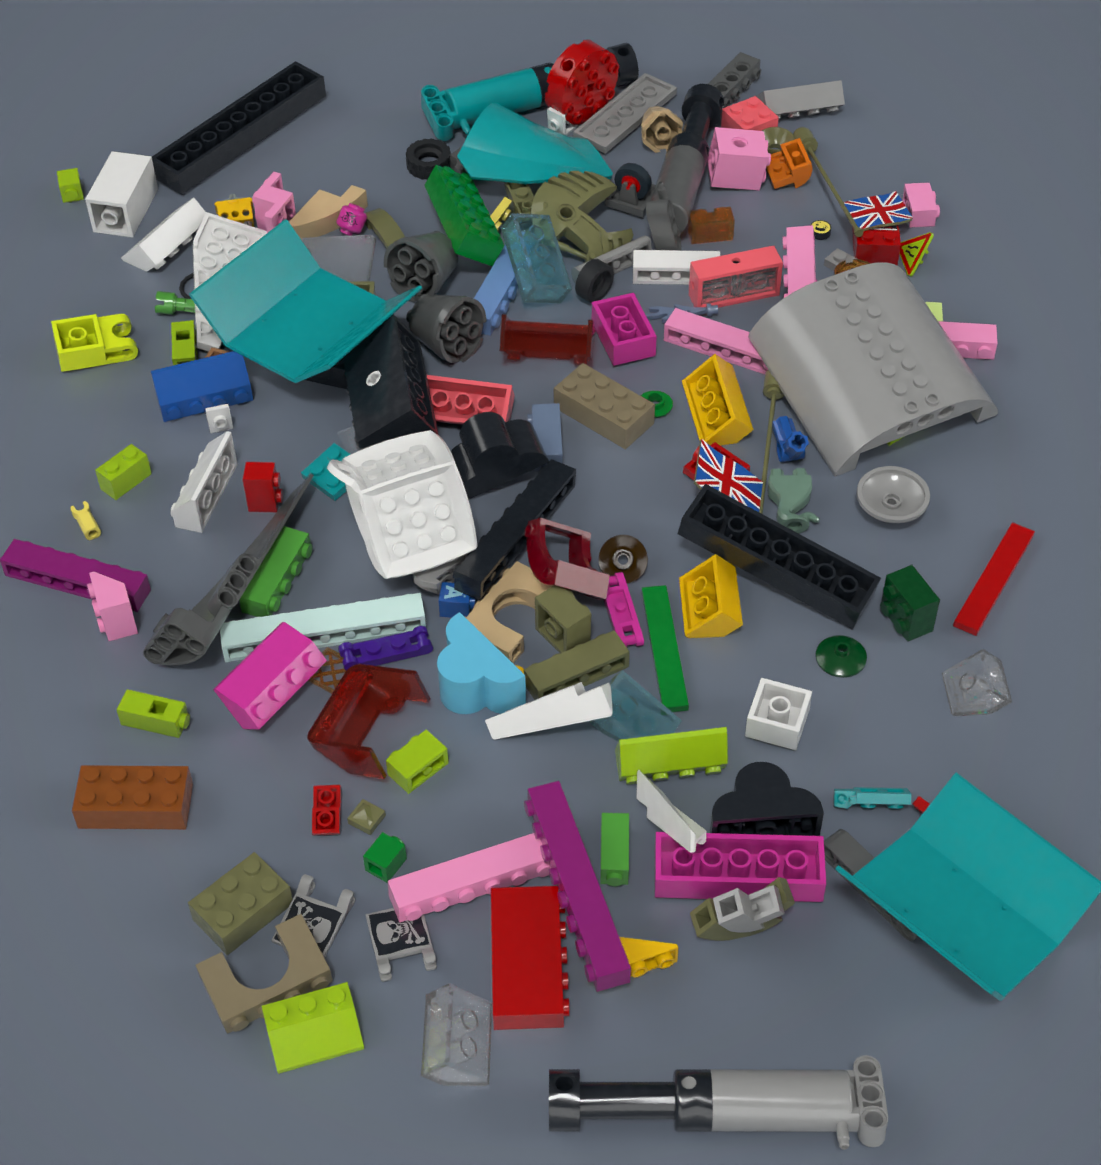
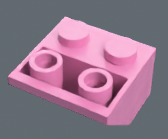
[87,572,138,642]

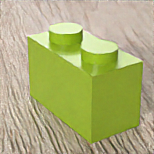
[95,444,152,500]
[386,730,449,794]

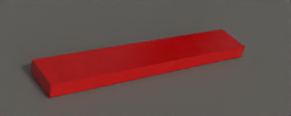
[953,522,1035,636]

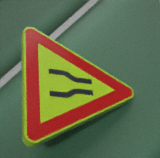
[900,232,934,277]

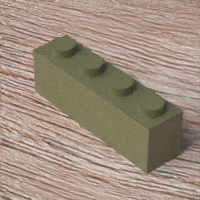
[524,630,630,700]

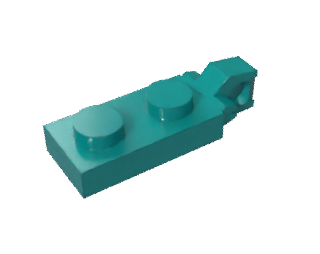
[833,787,911,809]

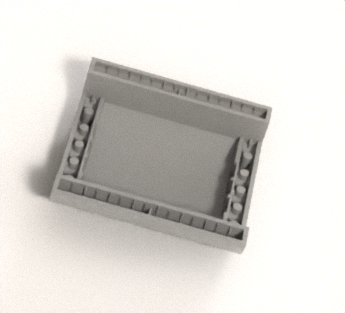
[748,263,998,477]

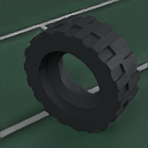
[406,138,451,180]

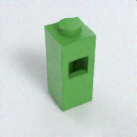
[600,813,629,886]

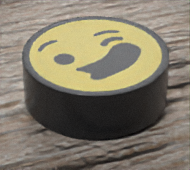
[810,220,831,240]

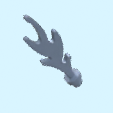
[645,303,718,323]

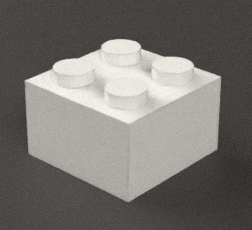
[745,678,812,750]

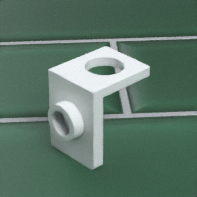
[547,107,578,135]
[206,404,233,433]

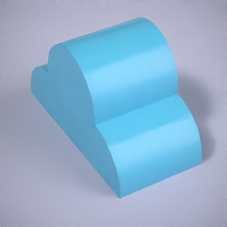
[437,612,526,714]

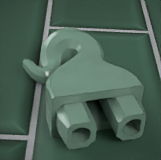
[767,468,820,533]

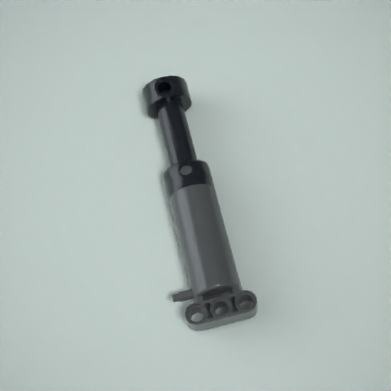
[646,84,724,251]

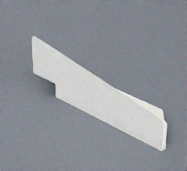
[485,682,613,740]
[637,770,706,853]

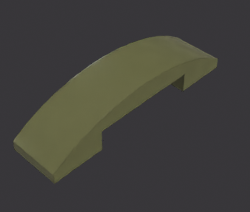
[365,208,405,249]

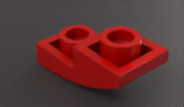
[312,785,341,836]

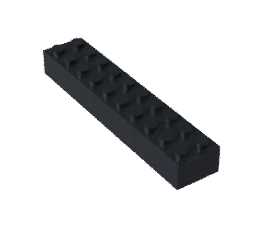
[152,61,326,195]

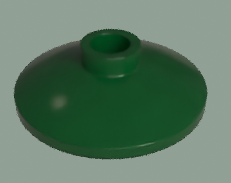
[816,635,867,678]

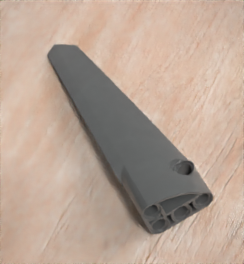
[143,473,314,665]

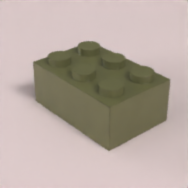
[188,852,293,955]

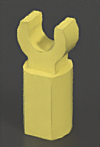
[71,501,101,541]

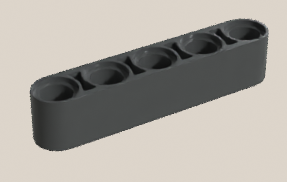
[824,829,919,941]

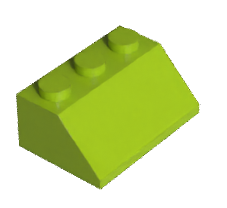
[261,982,364,1074]

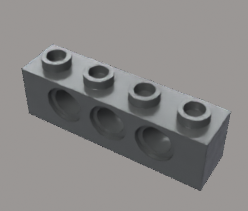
[708,52,761,108]

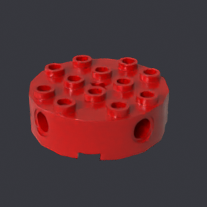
[545,39,619,125]

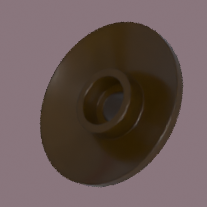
[598,535,648,584]

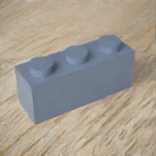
[527,403,563,471]

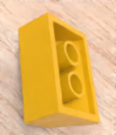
[679,554,743,638]

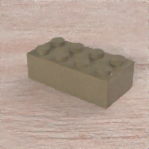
[554,363,655,450]

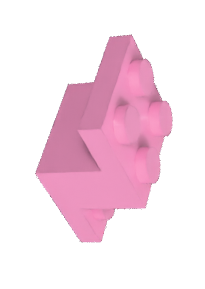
[252,172,296,233]

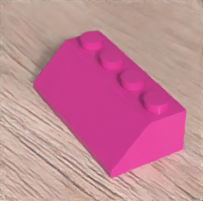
[213,622,327,729]

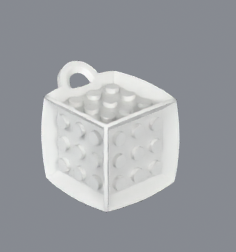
[327,430,477,579]

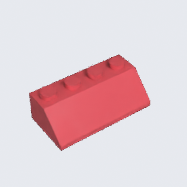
[427,375,515,425]

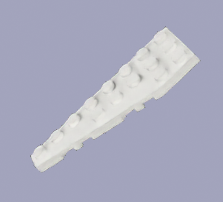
[193,212,267,351]

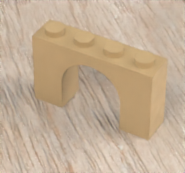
[465,561,552,664]

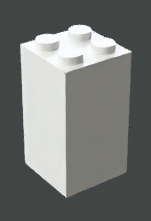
[85,151,158,237]

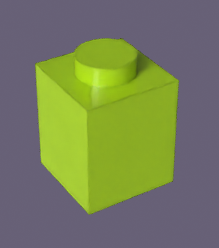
[57,168,84,203]

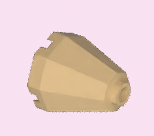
[641,106,683,153]

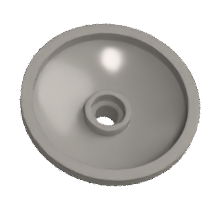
[857,466,930,523]

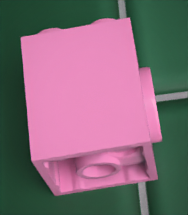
[707,127,771,191]

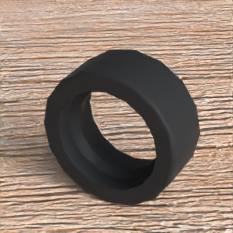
[575,259,614,303]

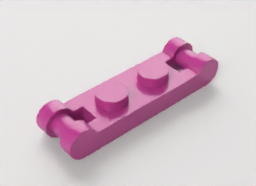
[604,572,644,647]

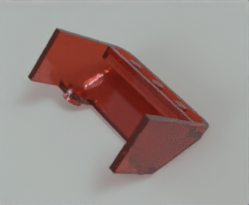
[499,314,596,365]
[307,664,430,779]

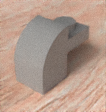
[713,885,785,933]

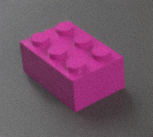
[591,292,657,366]

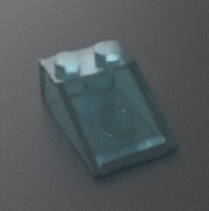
[589,670,682,741]

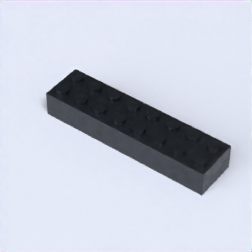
[677,484,881,629]

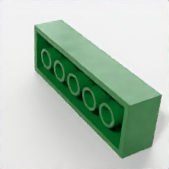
[424,165,505,266]

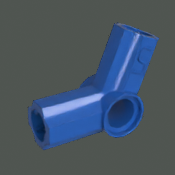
[772,416,809,462]

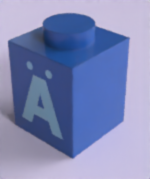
[439,582,477,618]

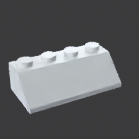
[121,197,206,272]
[171,431,238,533]

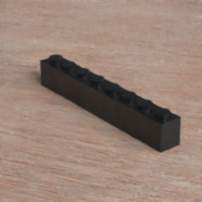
[453,459,576,600]

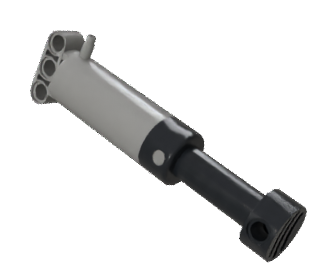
[549,1055,888,1150]

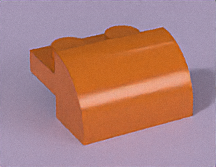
[766,138,812,189]

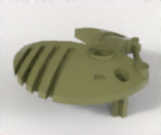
[530,171,633,262]

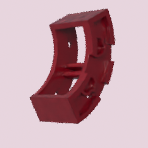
[525,518,610,600]

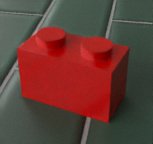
[242,462,283,513]

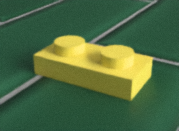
[490,197,512,231]

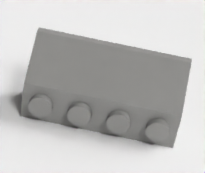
[757,80,845,119]

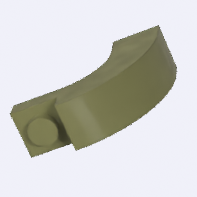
[690,877,795,941]

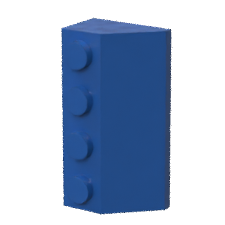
[151,351,253,422]

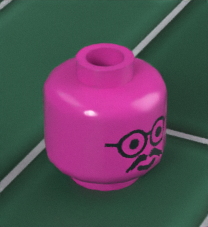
[336,203,367,236]

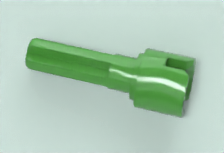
[155,291,195,315]

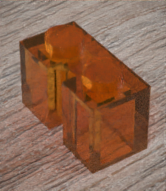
[688,207,735,244]

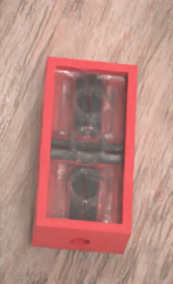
[689,245,783,308]

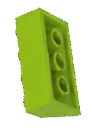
[615,727,728,784]

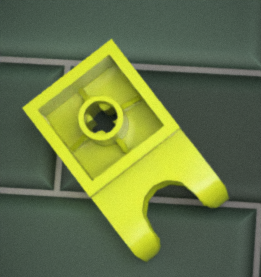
[51,314,138,372]

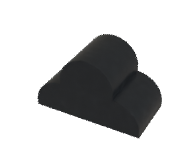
[451,412,549,500]
[710,762,824,836]

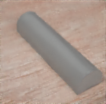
[571,235,651,284]

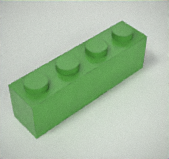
[239,526,313,617]

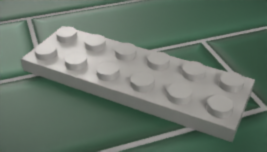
[573,73,677,154]

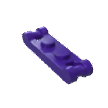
[338,626,433,671]

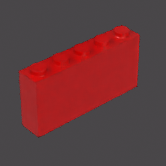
[491,886,569,1030]

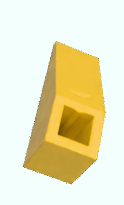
[619,937,679,977]

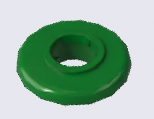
[640,391,673,418]

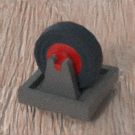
[605,163,655,217]

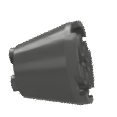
[384,231,458,302]
[406,294,487,363]

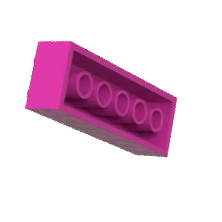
[655,832,826,902]

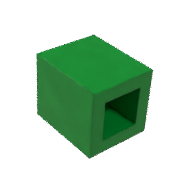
[363,832,407,883]

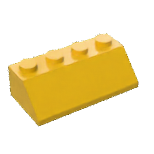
[682,354,754,446]

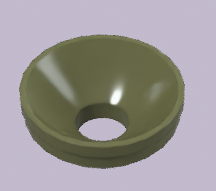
[762,127,795,154]

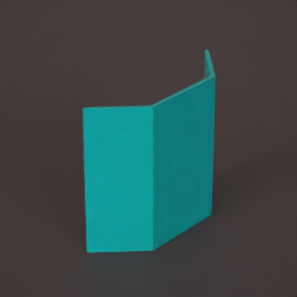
[189,219,422,383]
[835,772,1101,1001]

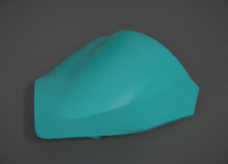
[457,103,613,184]

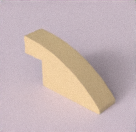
[289,185,368,241]

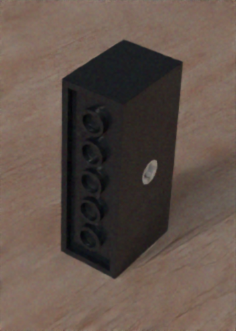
[342,314,438,449]

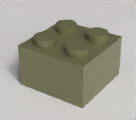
[535,586,592,653]

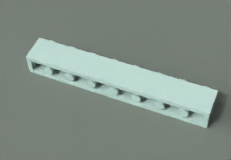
[220,593,426,662]

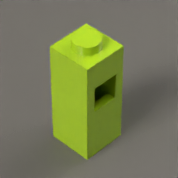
[171,320,198,365]
[116,689,190,738]

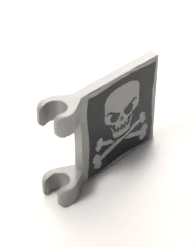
[271,874,355,959]
[365,908,437,982]

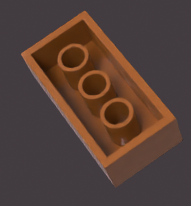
[72,765,193,830]

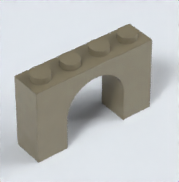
[195,914,333,1034]

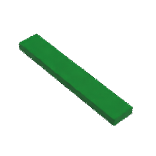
[641,585,689,713]

